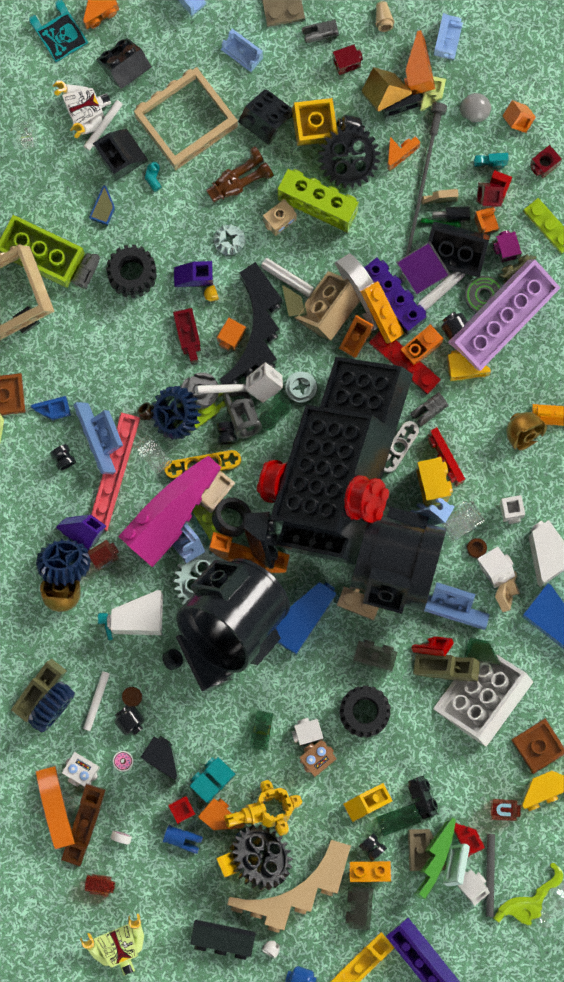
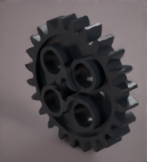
[317,124,381,189]
[229,824,293,890]

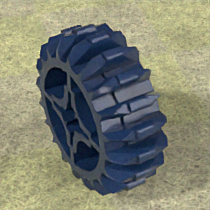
[151,386,202,440]
[36,538,91,586]
[28,681,75,733]

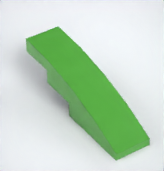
[414,817,456,899]

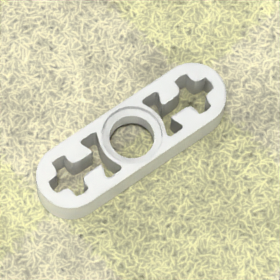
[384,421,419,473]

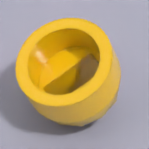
[204,285,219,302]

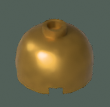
[506,412,547,451]
[40,580,81,612]

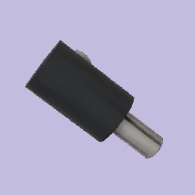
[432,206,470,222]

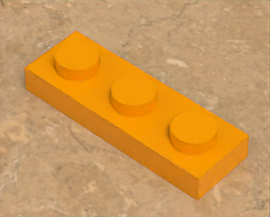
[360,281,404,343]

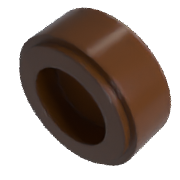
[467,538,487,559]
[122,687,142,707]

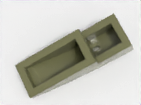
[413,654,480,682]
[11,659,67,722]

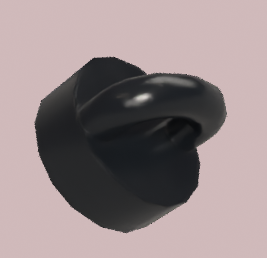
[162,648,183,671]

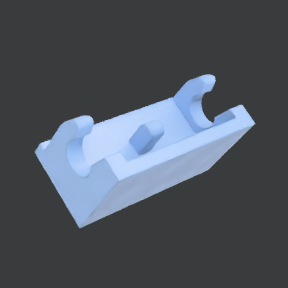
[434,13,463,60]
[221,29,263,72]
[410,498,454,525]
[172,522,205,563]

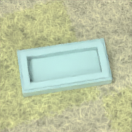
[443,844,470,886]

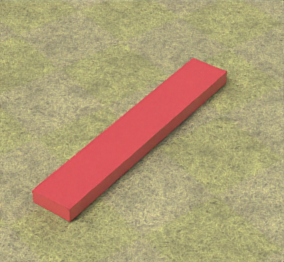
[91,412,140,531]

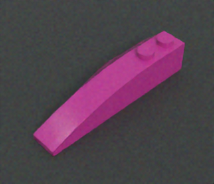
[118,456,221,567]

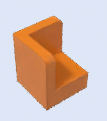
[503,100,536,133]
[474,206,499,234]

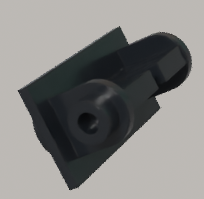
[408,775,438,820]

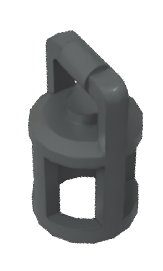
[223,392,263,439]

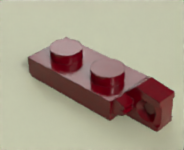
[173,308,201,364]

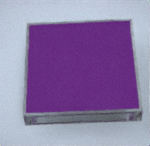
[396,241,450,295]

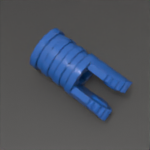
[163,825,203,854]

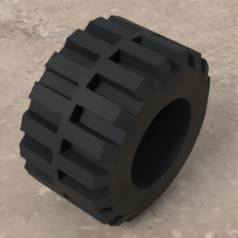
[106,244,157,298]
[339,685,391,738]

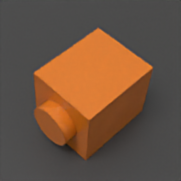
[217,318,246,351]

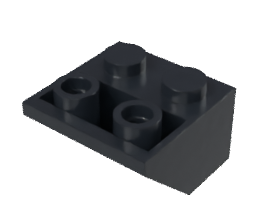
[96,38,152,89]
[93,128,148,181]
[244,512,279,569]

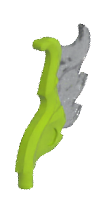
[493,863,564,928]

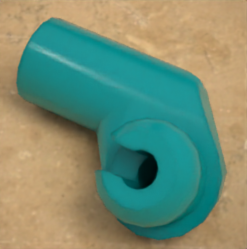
[144,162,162,192]

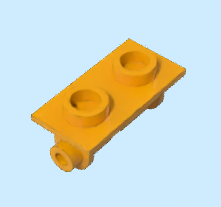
[532,404,564,426]
[349,861,391,882]

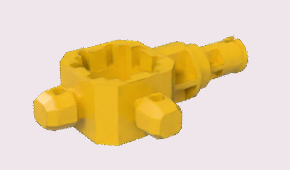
[224,780,302,836]

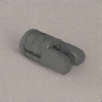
[301,19,339,43]
[71,253,100,289]
[410,392,449,426]

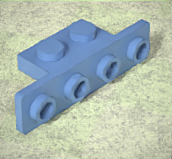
[74,402,123,474]
[424,583,489,630]

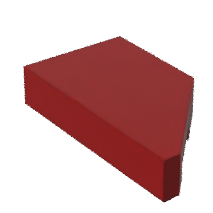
[411,636,454,656]
[454,823,485,856]

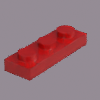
[427,427,465,486]

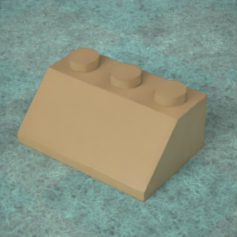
[294,271,360,340]

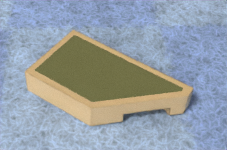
[421,189,458,204]

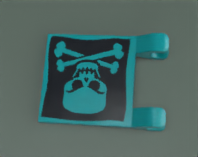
[29,0,89,63]

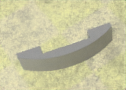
[334,253,378,331]

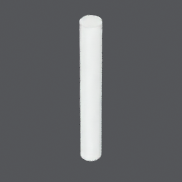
[83,100,123,151]
[194,384,248,394]
[83,671,110,731]

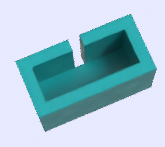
[190,757,236,804]

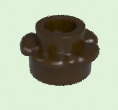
[137,402,154,420]

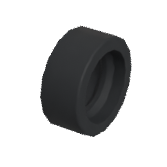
[212,498,251,537]

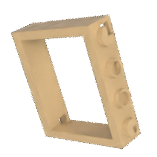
[134,67,238,170]
[0,244,55,340]

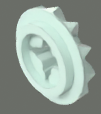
[214,224,245,255]
[285,372,317,403]

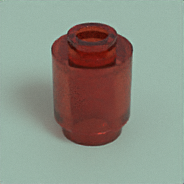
[85,874,115,897]

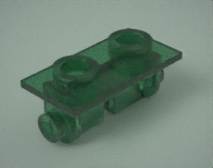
[376,803,421,836]

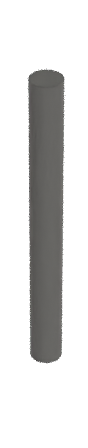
[486,834,495,917]

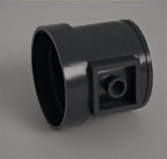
[350,507,447,614]
[176,558,290,673]

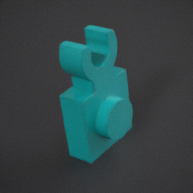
[474,153,509,169]

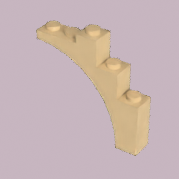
[227,840,351,933]

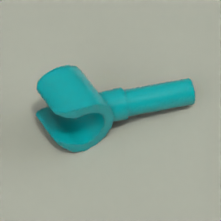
[98,613,113,640]

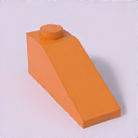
[404,30,435,95]

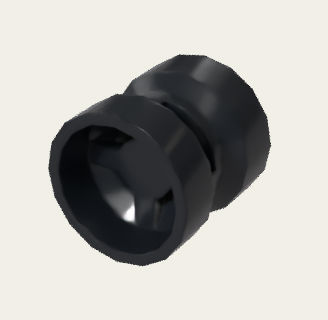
[216,421,237,445]
[50,444,76,471]
[359,833,387,861]

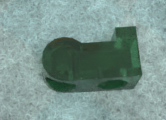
[259,392,293,430]
[250,710,273,751]

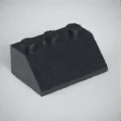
[427,221,490,277]
[176,634,233,692]
[141,736,180,783]
[190,920,256,960]

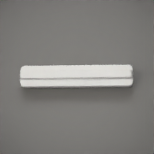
[261,258,313,297]
[418,271,466,311]

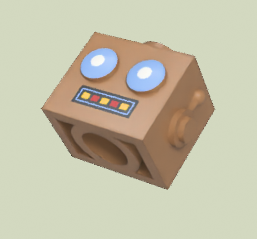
[299,740,337,778]

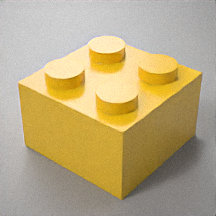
[292,98,337,146]
[416,457,453,507]

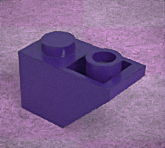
[174,261,213,287]
[56,514,106,551]

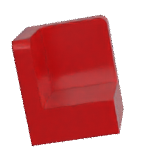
[490,170,512,203]
[168,796,196,824]

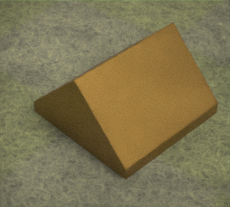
[362,67,412,112]

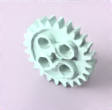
[173,549,228,605]

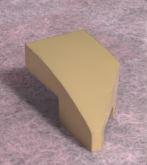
[495,571,520,612]

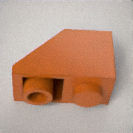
[83,0,119,30]
[401,324,444,365]
[198,798,245,831]

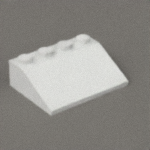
[433,653,533,747]

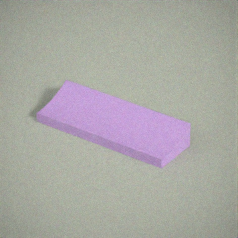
[448,259,560,371]

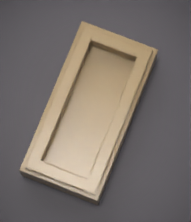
[200,471,235,513]

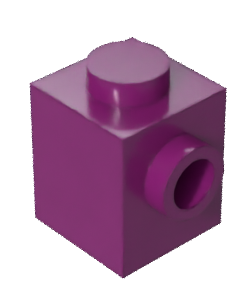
[493,231,522,263]

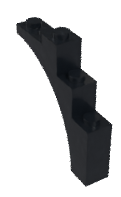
[219,262,282,385]

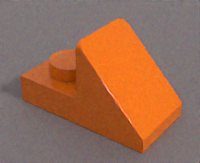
[387,136,421,171]
[339,315,373,358]

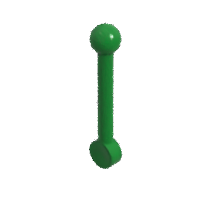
[421,218,461,228]

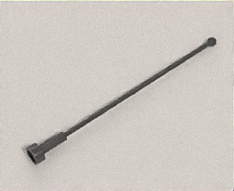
[399,102,447,282]

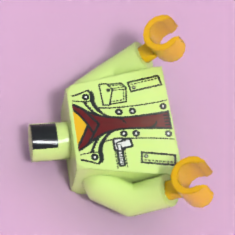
[80,914,144,976]

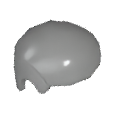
[460,93,491,123]

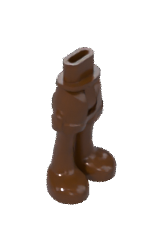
[206,146,274,203]

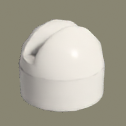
[262,941,280,959]

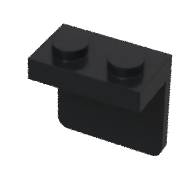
[238,90,293,145]

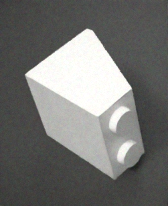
[529,520,564,587]
[107,590,163,635]

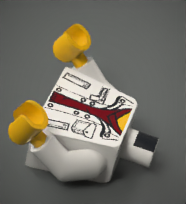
[53,80,111,138]

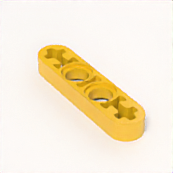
[165,450,241,479]

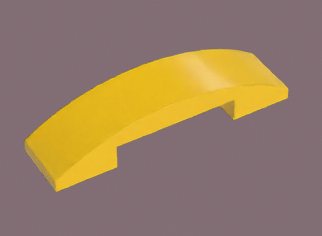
[330,932,394,982]

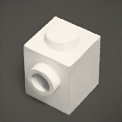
[500,495,525,524]
[291,718,323,746]
[457,870,490,906]

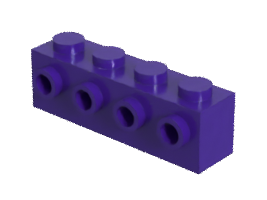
[364,257,427,335]
[385,918,460,982]

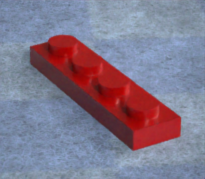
[369,331,441,395]

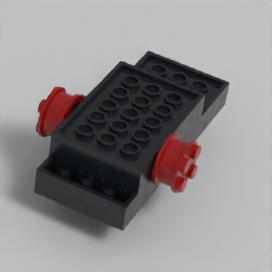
[256,357,413,565]

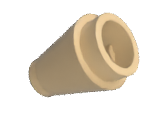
[376,1,395,32]

